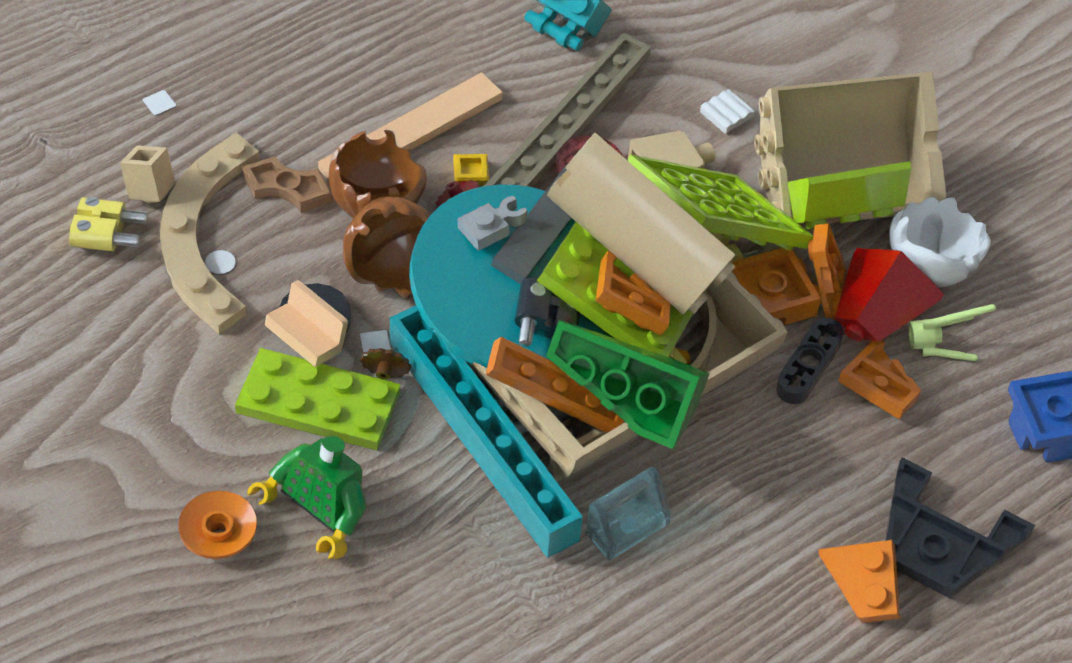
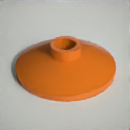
[178,491,257,559]

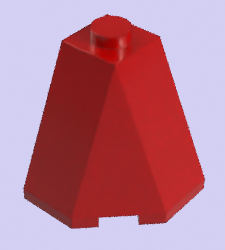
[835,248,945,342]

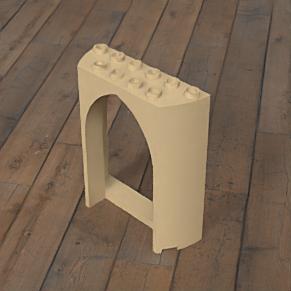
[466,272,788,482]

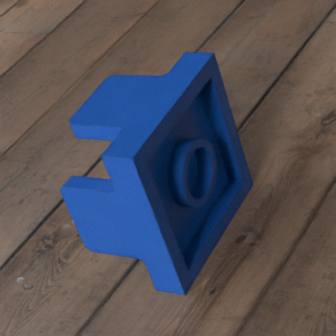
[1008,371,1072,463]

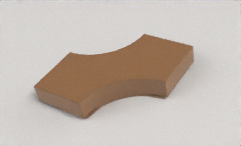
[242,156,333,213]

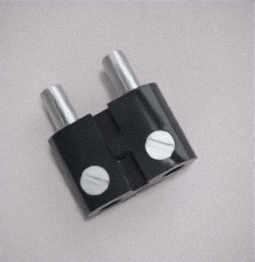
[515,277,581,347]

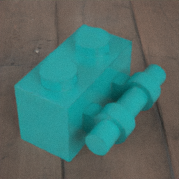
[524,0,612,51]

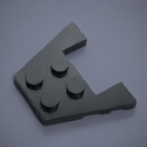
[885,457,1035,599]

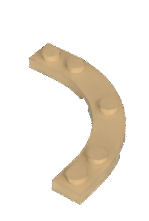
[160,133,259,334]

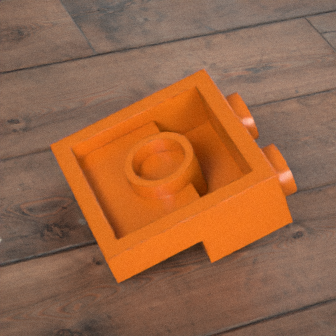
[731,248,822,325]

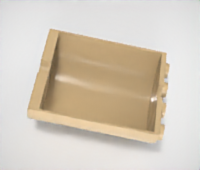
[754,72,947,226]
[547,133,735,315]

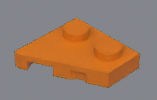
[808,223,847,321]
[596,250,671,336]
[838,340,921,419]
[818,540,900,623]

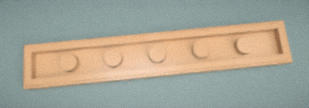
[318,72,502,180]

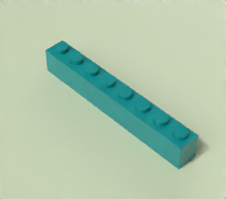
[390,305,583,558]

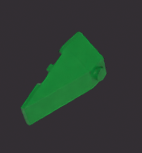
[546,320,710,449]

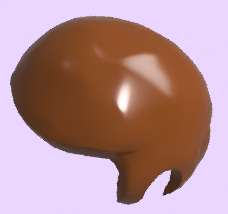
[329,130,427,218]
[343,196,430,298]

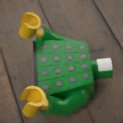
[248,436,367,559]

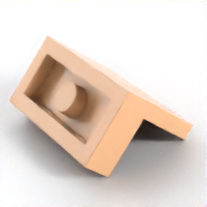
[265,280,348,367]

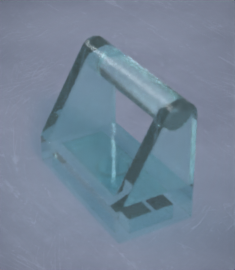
[586,466,671,561]

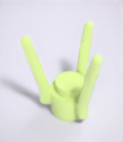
[908,304,996,361]

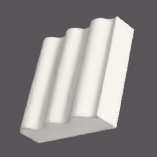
[700,89,754,134]

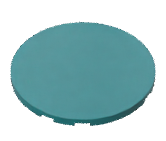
[410,184,615,368]

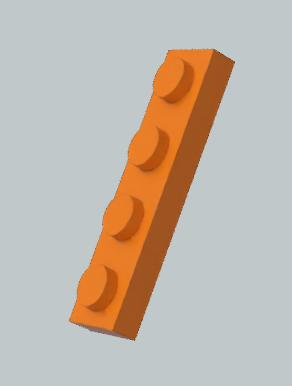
[485,337,623,433]

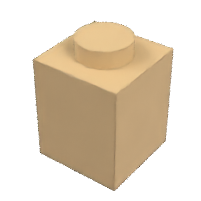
[120,145,176,203]

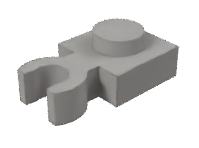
[457,196,527,251]

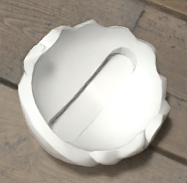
[889,197,991,287]

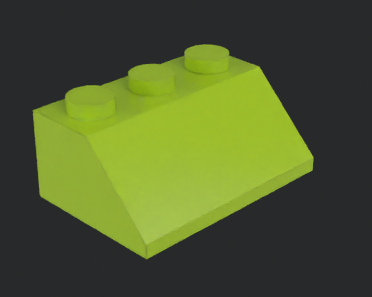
[787,161,911,229]

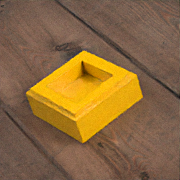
[453,154,489,187]

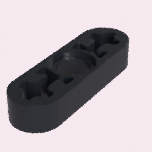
[776,318,844,404]

